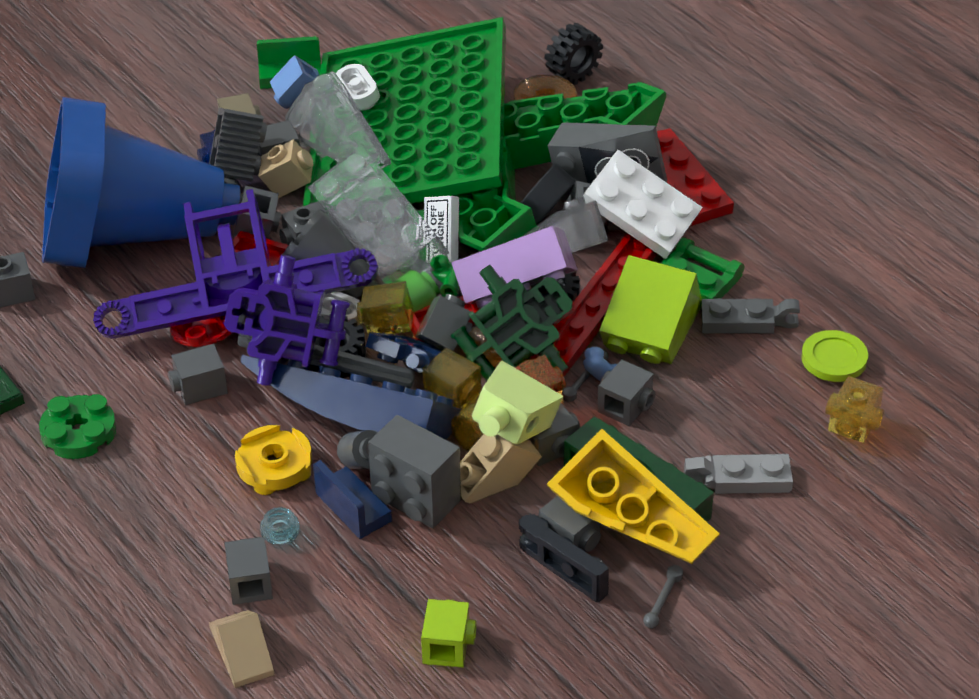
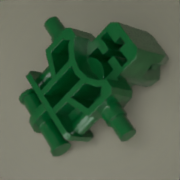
[450,264,574,382]

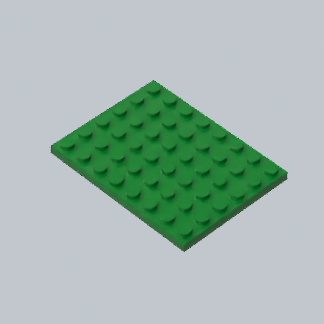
[303,17,506,218]

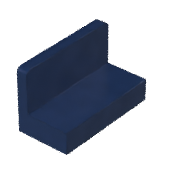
[313,460,392,539]

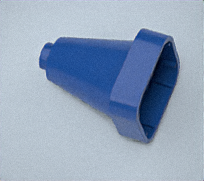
[42,97,240,268]

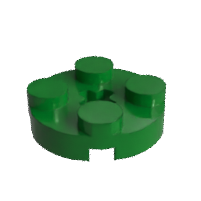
[39,394,116,459]

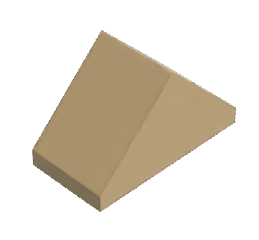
[209,610,274,688]

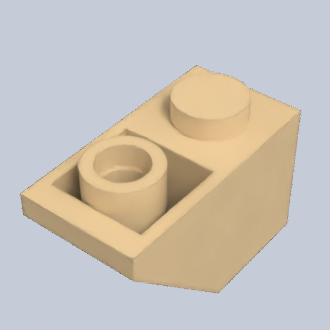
[460,434,542,503]

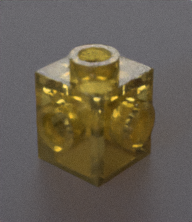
[825,376,884,443]

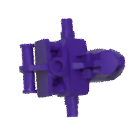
[224,255,350,386]

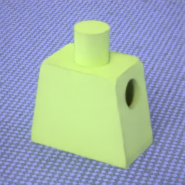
[472,361,564,444]

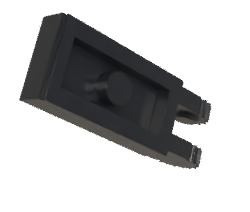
[519,513,609,602]

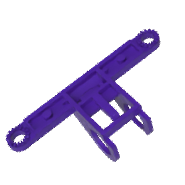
[93,189,378,339]

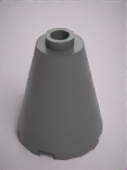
[278,209,378,300]

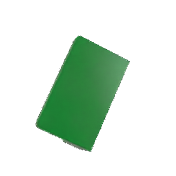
[257,36,321,89]

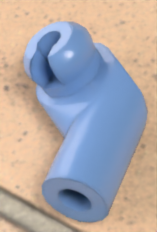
[583,347,617,381]

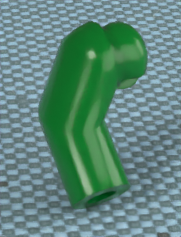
[430,254,460,298]

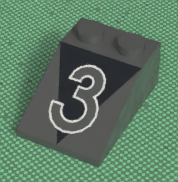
[548,123,667,201]

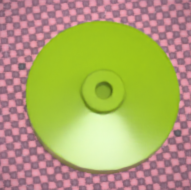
[801,330,868,382]

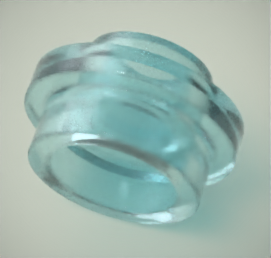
[260,507,300,544]

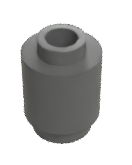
[337,430,378,470]

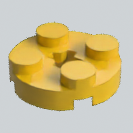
[235,425,312,495]

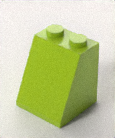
[599,255,702,364]

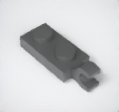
[701,298,800,334]

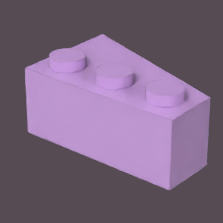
[451,226,578,308]

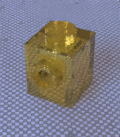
[357,281,414,336]
[422,348,482,410]

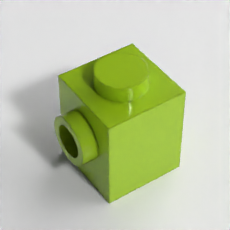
[421,599,477,668]

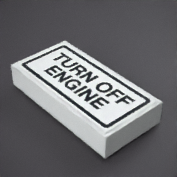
[424,196,459,262]

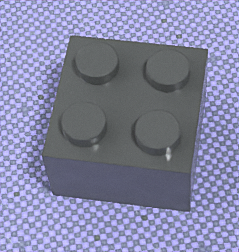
[368,415,461,529]

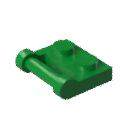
[660,237,745,299]

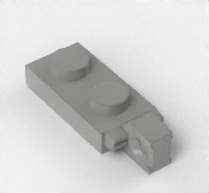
[684,454,793,494]

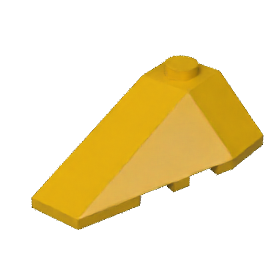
[547,429,720,564]

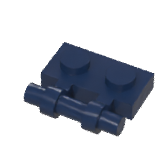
[365,333,453,373]

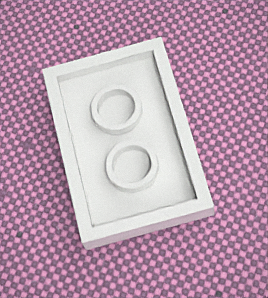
[580,150,703,259]

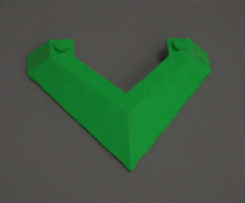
[457,82,667,252]

